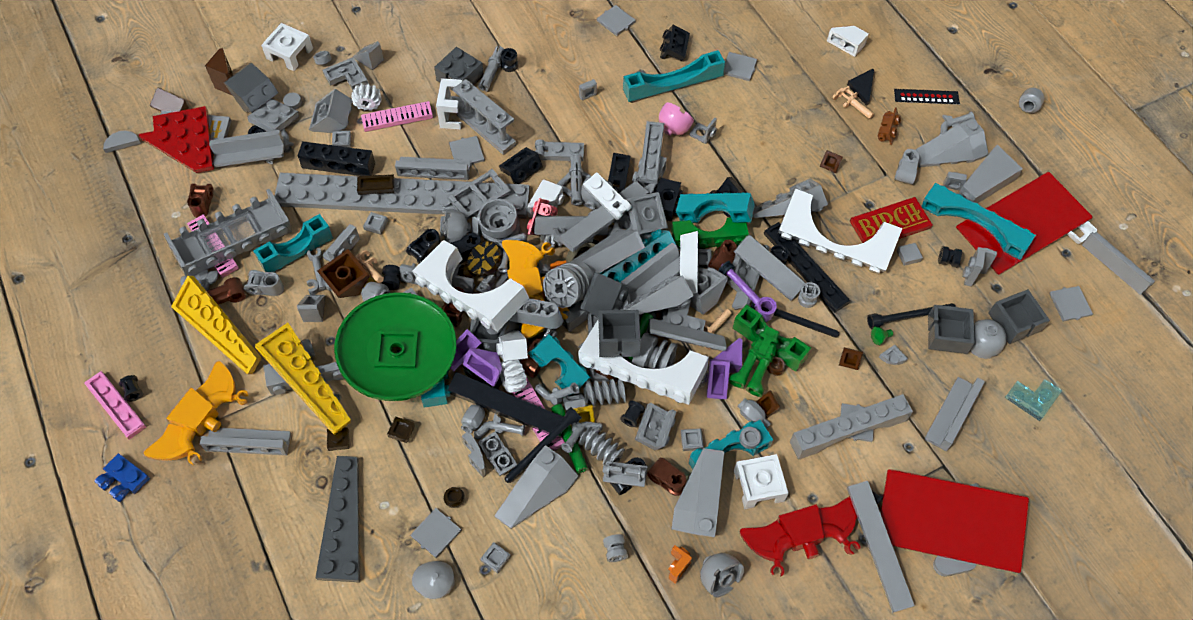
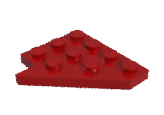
[139,106,214,173]

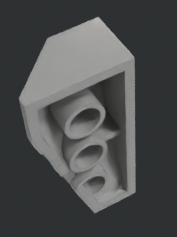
[915,118,988,167]
[753,178,828,218]
[678,266,728,314]
[620,275,694,314]
[495,445,579,529]
[672,448,724,537]

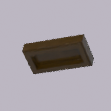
[357,174,395,195]

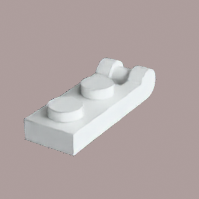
[583,173,632,220]

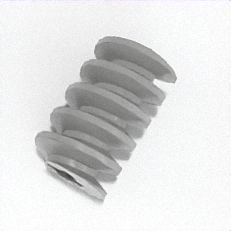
[584,379,626,406]
[579,427,625,465]

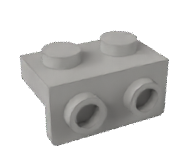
[323,224,360,262]
[962,247,997,287]
[635,403,676,450]

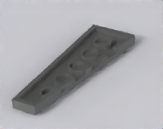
[315,456,360,583]

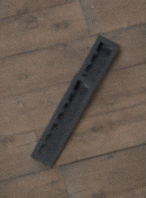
[447,372,564,438]

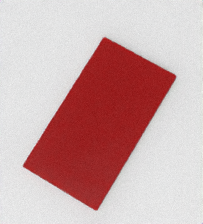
[956,172,1093,275]
[881,469,1029,573]

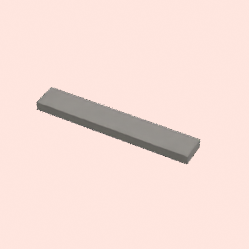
[559,181,649,252]
[847,481,915,613]

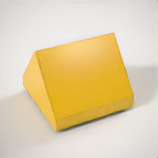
[574,405,595,423]

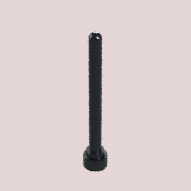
[751,302,839,338]
[867,303,956,329]
[504,407,582,483]

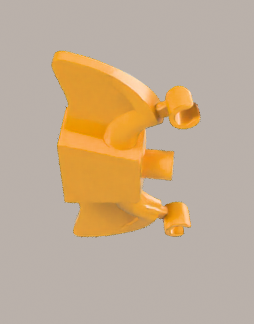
[502,240,570,340]
[144,361,248,466]

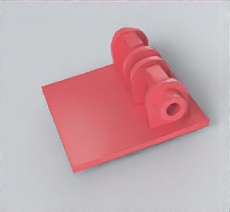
[527,198,558,235]

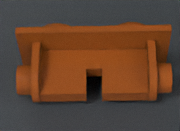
[877,107,901,145]

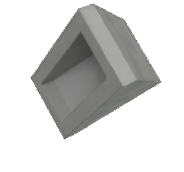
[353,41,384,70]
[297,295,325,322]

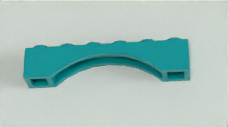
[623,50,725,102]
[921,183,1036,260]

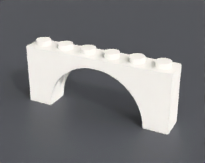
[778,189,902,274]
[412,240,529,332]
[578,320,709,405]

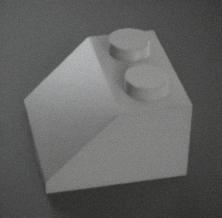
[309,89,352,133]

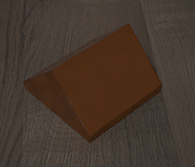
[205,48,233,96]
[317,249,370,298]

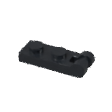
[608,153,631,194]

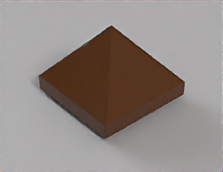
[820,150,843,173]
[839,347,863,370]
[756,390,780,418]

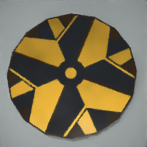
[467,241,503,277]

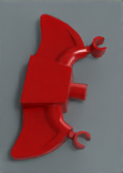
[739,496,860,577]

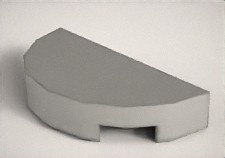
[103,131,141,153]

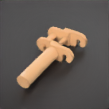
[832,86,874,119]
[355,250,384,283]
[700,309,732,350]

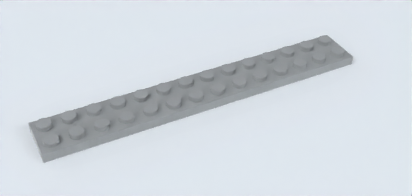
[274,173,530,219]

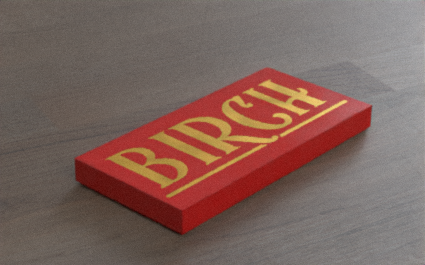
[850,197,933,243]

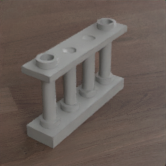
[453,79,516,155]

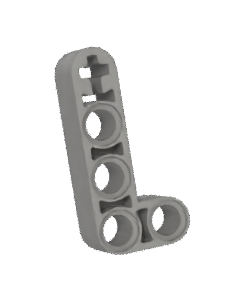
[485,299,563,334]

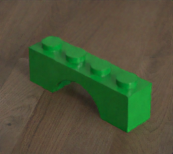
[671,217,749,250]
[732,304,811,372]

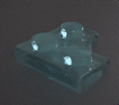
[1005,379,1062,421]

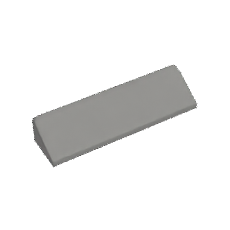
[734,235,805,301]
[646,319,727,351]

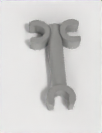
[306,248,332,295]

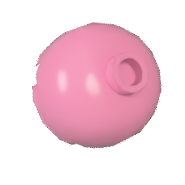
[659,102,694,136]

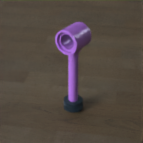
[718,261,777,322]

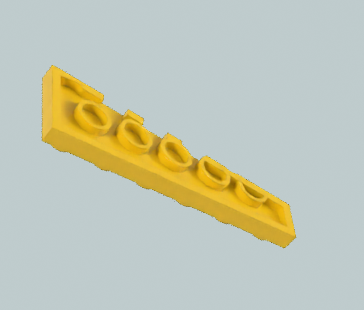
[171,276,262,374]
[255,322,351,435]

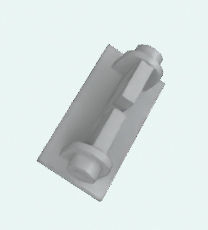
[476,268,510,293]
[603,461,647,487]

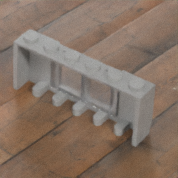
[164,189,292,278]

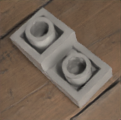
[478,431,517,476]

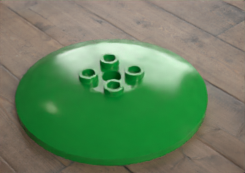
[334,292,456,401]

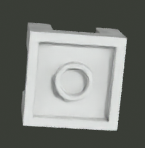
[261,23,313,71]
[436,78,464,130]
[734,454,788,509]

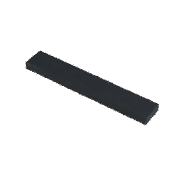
[764,222,850,313]

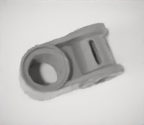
[894,149,919,185]
[244,270,284,296]

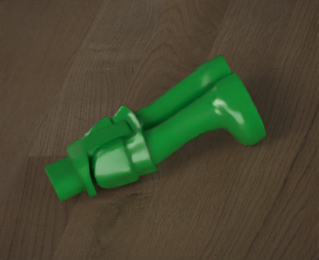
[728,326,780,397]

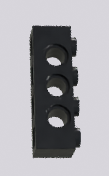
[297,141,375,176]

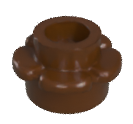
[767,357,786,376]

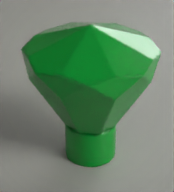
[871,327,893,346]

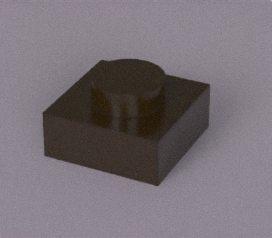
[387,416,415,443]
[327,427,349,451]

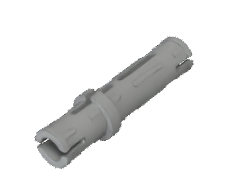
[478,46,504,92]
[569,154,583,206]

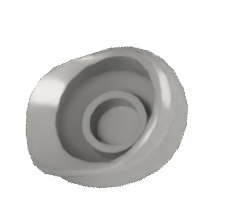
[412,561,455,599]

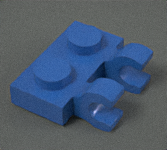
[94,453,150,502]

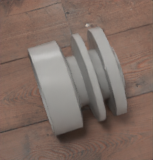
[478,199,521,246]
[543,260,594,308]
[631,332,677,369]

